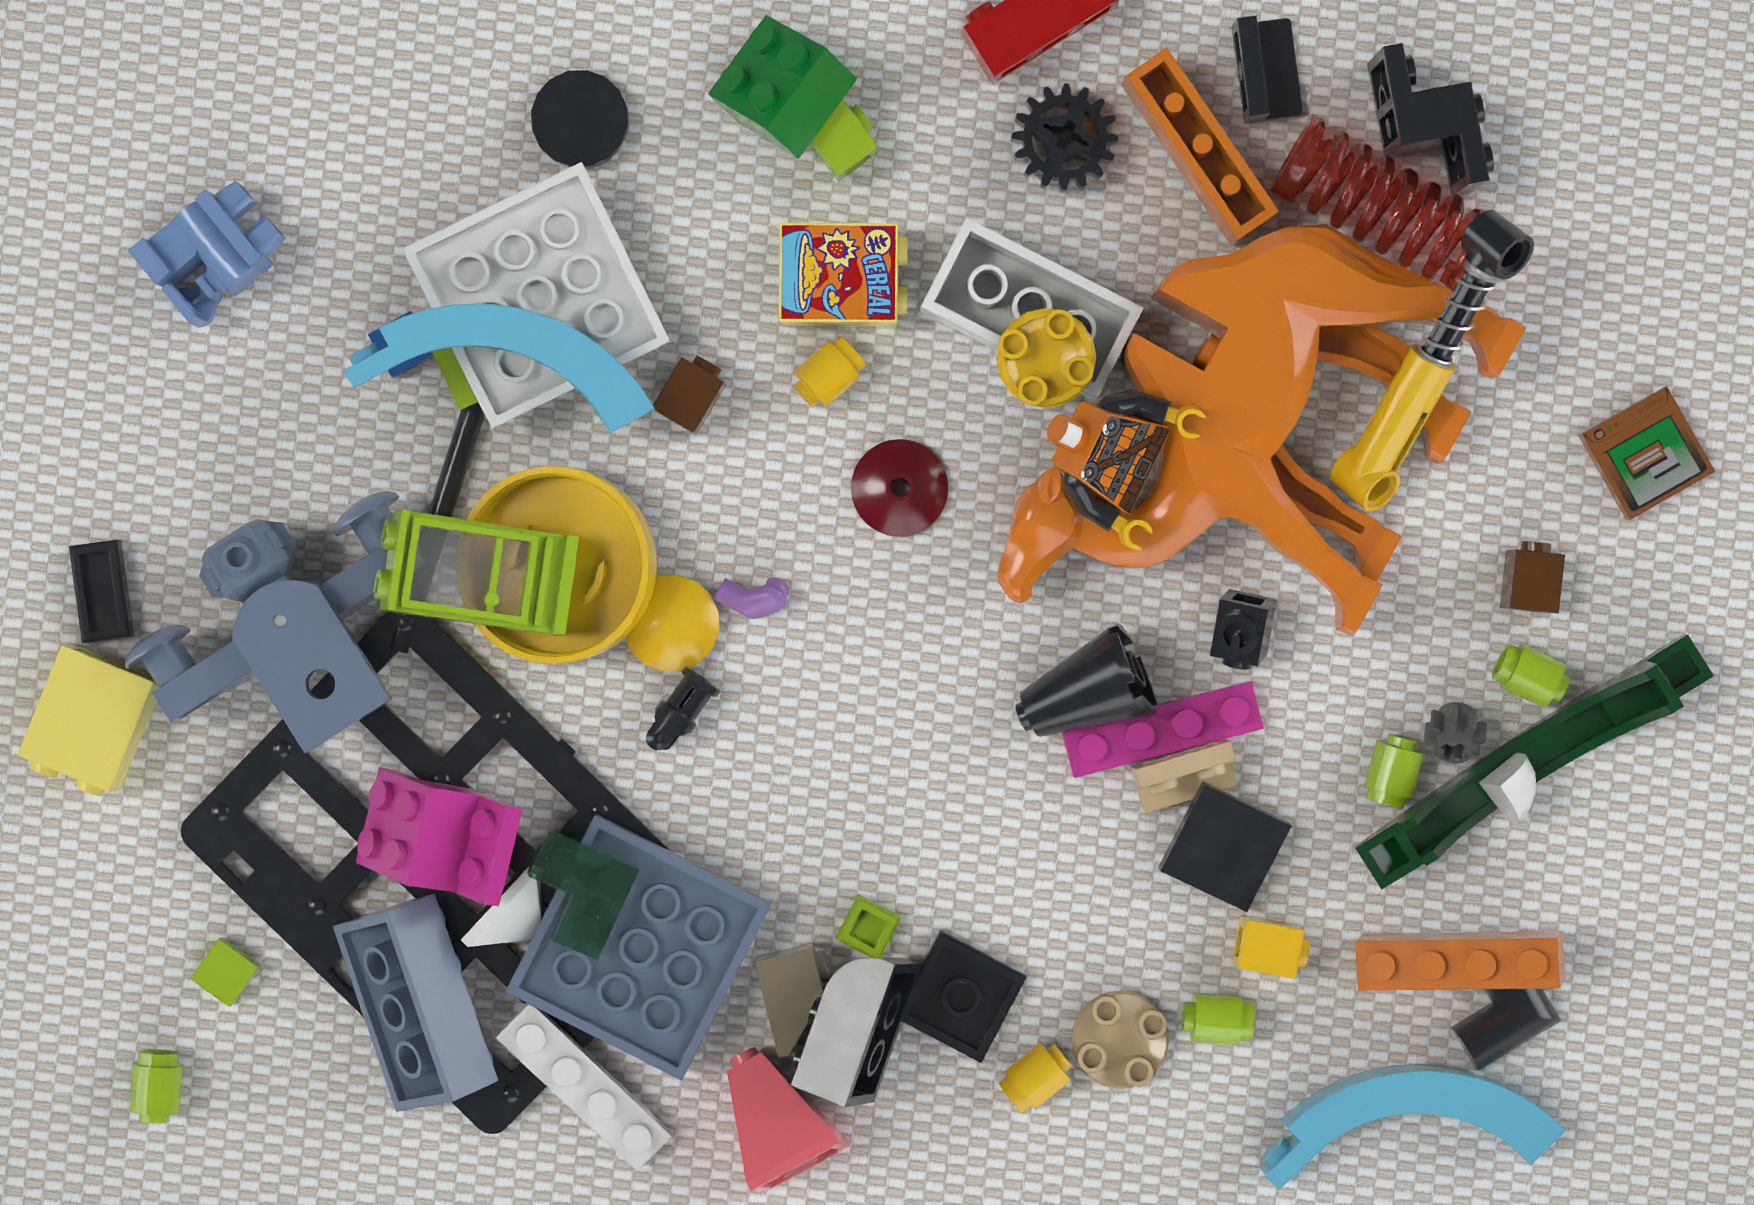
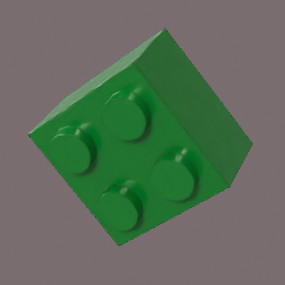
[708,15,857,159]

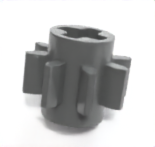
[1424,702,1487,764]

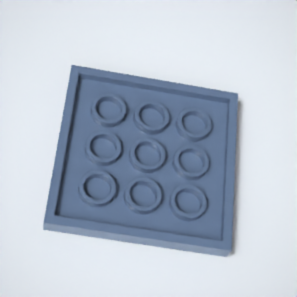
[506,814,772,1081]

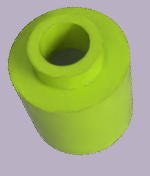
[1492,643,1570,708]
[1364,733,1424,809]
[1181,993,1255,1046]
[129,1049,183,1123]

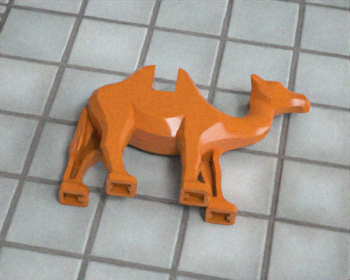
[997,224,1526,636]

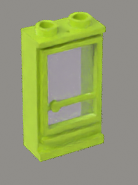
[374,509,579,636]

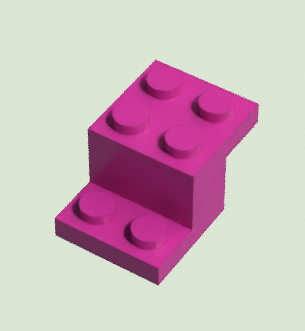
[356,767,523,906]

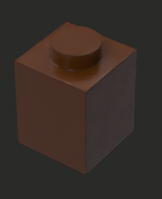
[653,355,726,436]
[1500,541,1565,614]

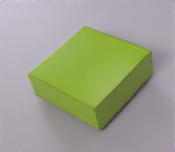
[835,894,901,958]
[190,937,261,1007]

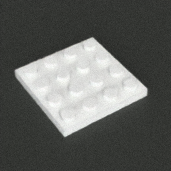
[402,162,670,429]

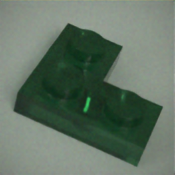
[526,828,639,960]

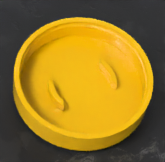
[455,466,657,664]

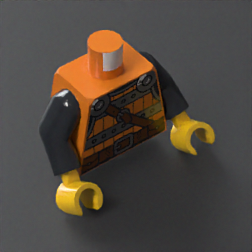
[1047,389,1206,550]

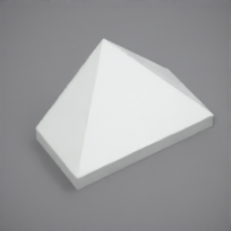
[461,863,543,947]

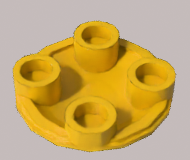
[996,308,1096,408]
[625,575,720,671]

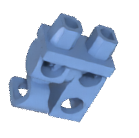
[128,181,286,328]

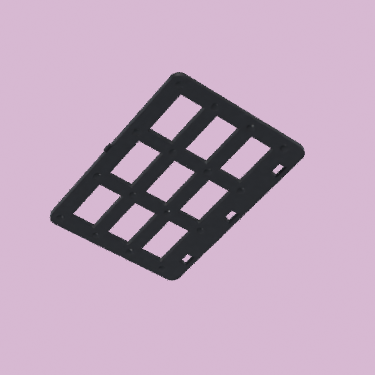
[181,611,674,1134]

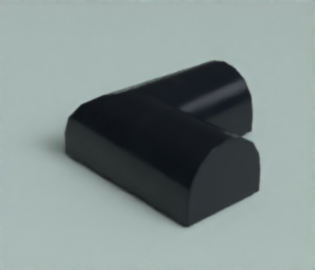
[1450,989,1561,1071]

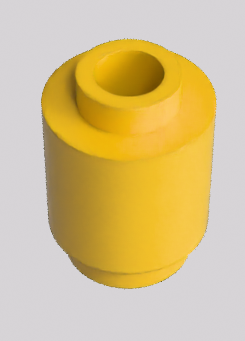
[793,336,866,408]
[998,1042,1073,1114]

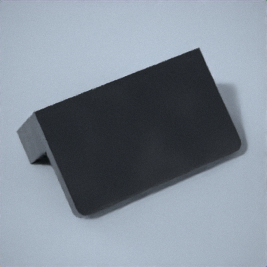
[1231,15,1303,124]

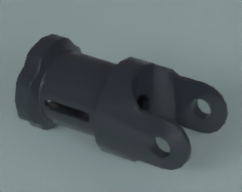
[646,666,721,750]

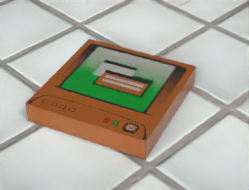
[1578,386,1715,520]

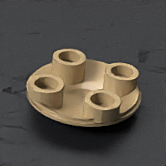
[1072,991,1169,1089]

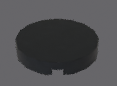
[531,70,629,169]

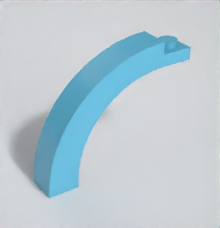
[344,303,655,433]
[1259,1064,1566,1190]

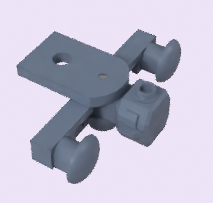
[125,491,429,753]

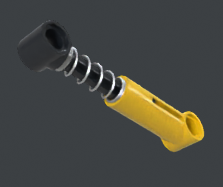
[1330,210,1534,512]

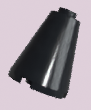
[1015,623,1158,737]

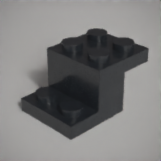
[1367,43,1494,197]

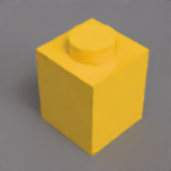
[1232,915,1310,979]

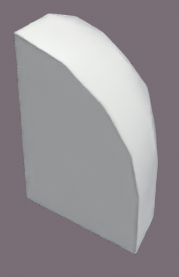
[1479,753,1536,823]

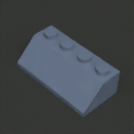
[333,893,498,1112]

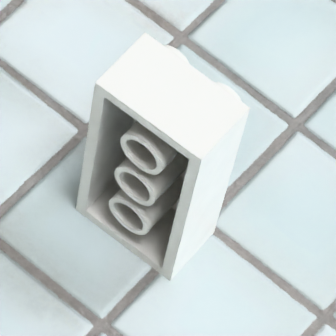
[920,218,1144,400]

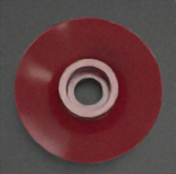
[851,439,948,537]

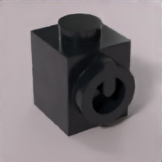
[1210,589,1277,670]

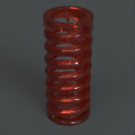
[1269,113,1486,292]

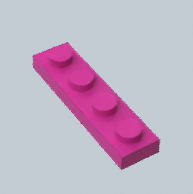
[1062,681,1264,778]

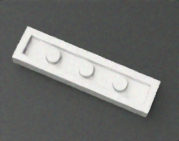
[496,1003,671,1171]

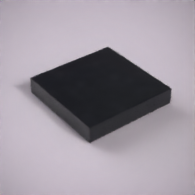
[1158,781,1292,912]
[903,929,1027,1063]

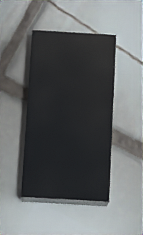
[69,540,134,643]

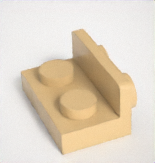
[1130,739,1238,813]

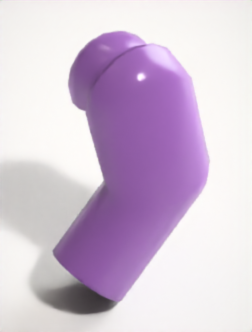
[713,577,789,619]

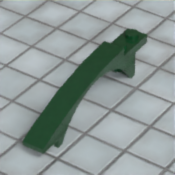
[1354,633,1714,890]

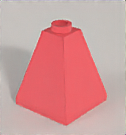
[727,1047,850,1193]

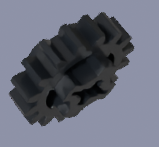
[1011,83,1118,193]

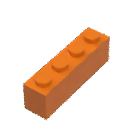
[1121,48,1279,247]
[1355,931,1565,991]

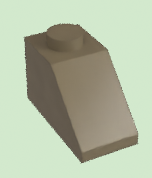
[754,942,831,1058]

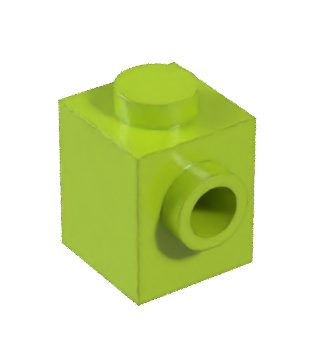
[810,99,878,182]

